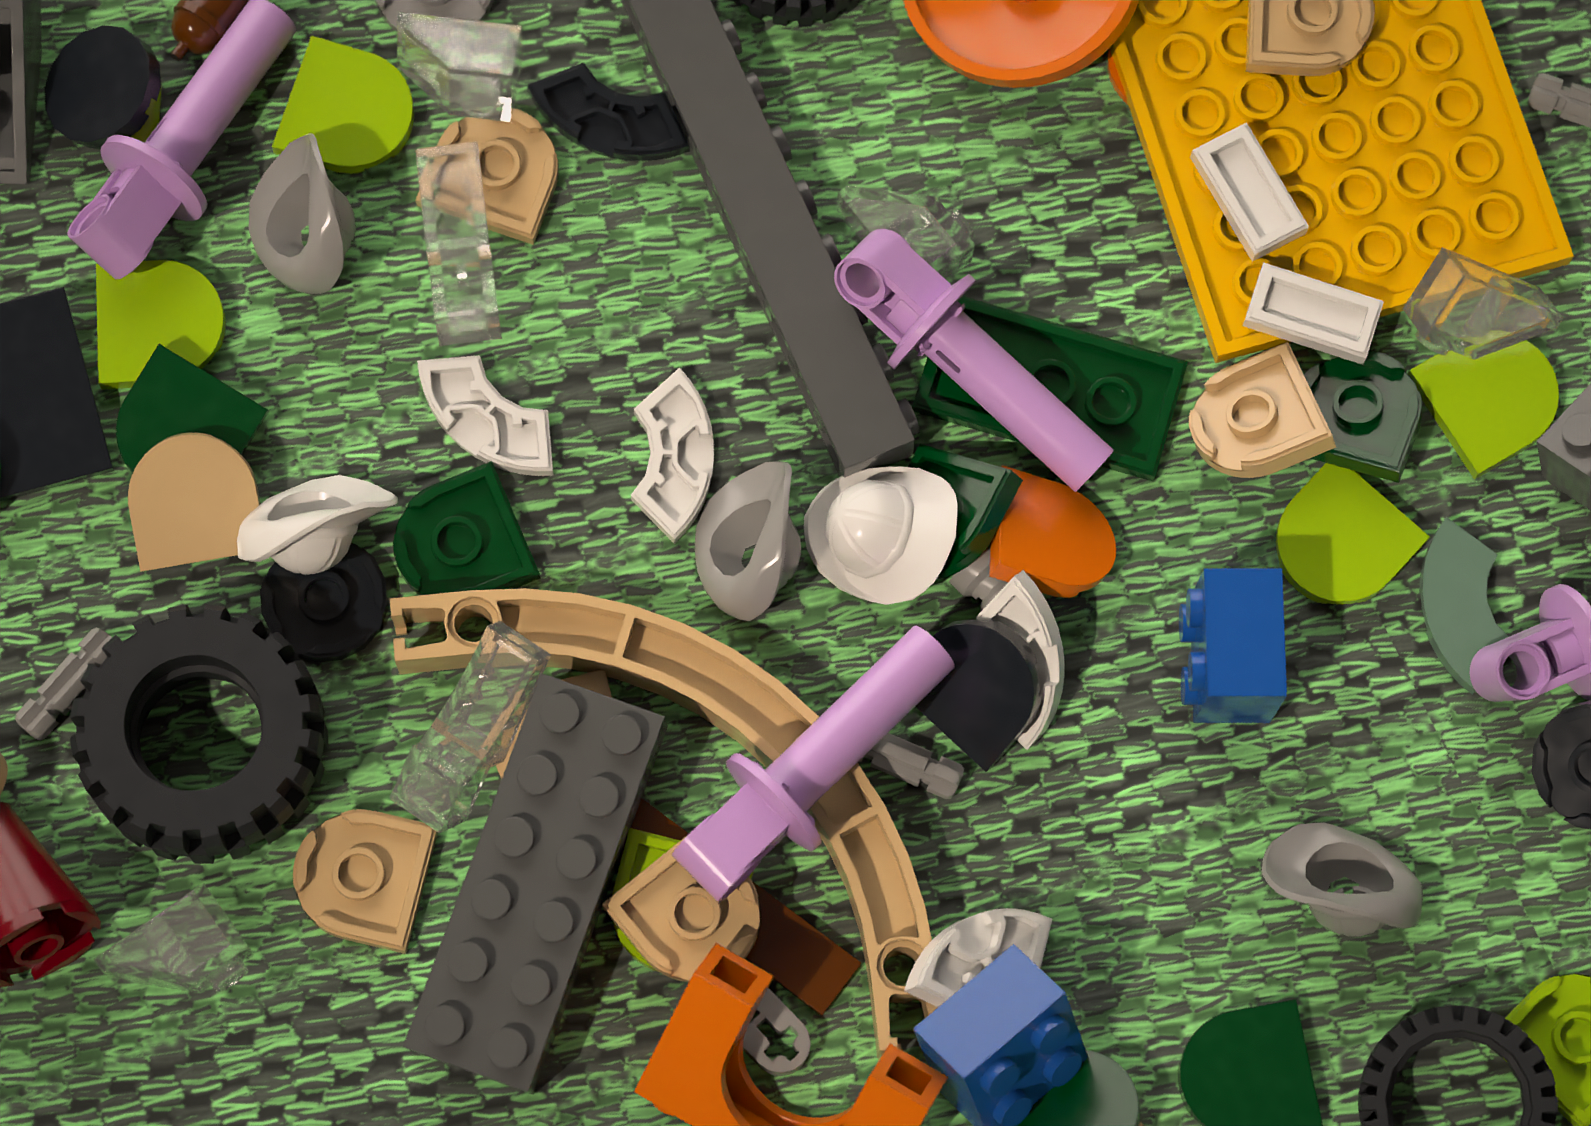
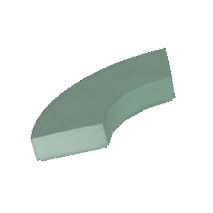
[1419,517,1509,695]

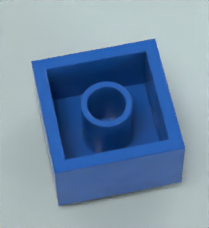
[1179,568,1287,723]
[913,944,1088,1126]

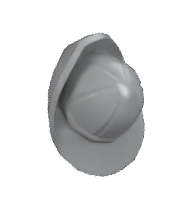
[249,133,356,294]
[694,461,801,621]
[1262,823,1423,937]

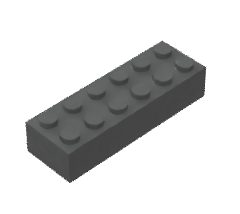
[403,673,668,1095]

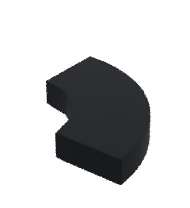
[527,62,690,161]

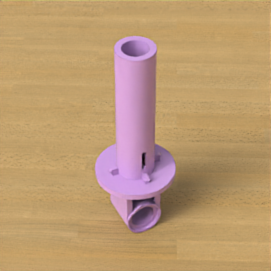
[68,0,296,279]
[834,229,1114,492]
[1470,584,1591,702]
[672,626,955,903]

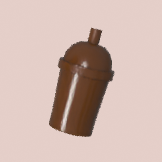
[170,0,249,62]

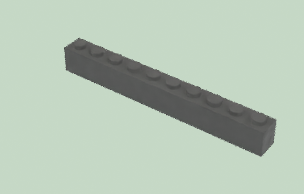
[621,0,920,478]

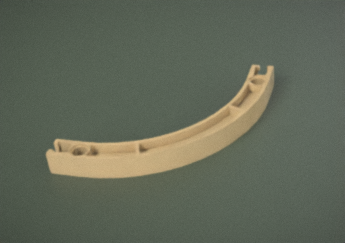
[390,588,938,1059]

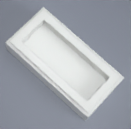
[1190,122,1309,261]
[1243,262,1384,365]

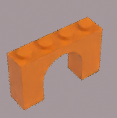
[634,943,948,1126]

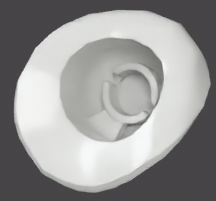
[804,466,958,605]
[237,475,398,575]

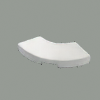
[417,355,553,476]
[631,368,714,544]
[976,570,1064,750]
[904,908,1053,1007]

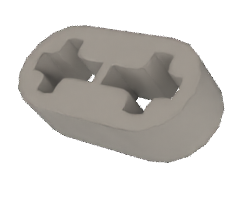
[743,988,811,1076]

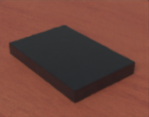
[0,287,114,502]

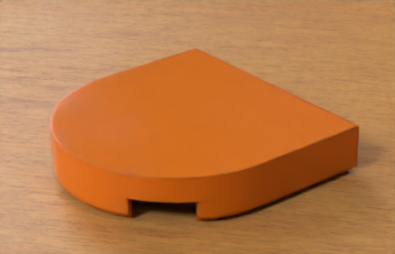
[989,465,1116,598]

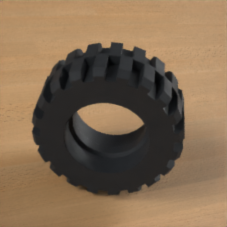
[70,604,328,864]

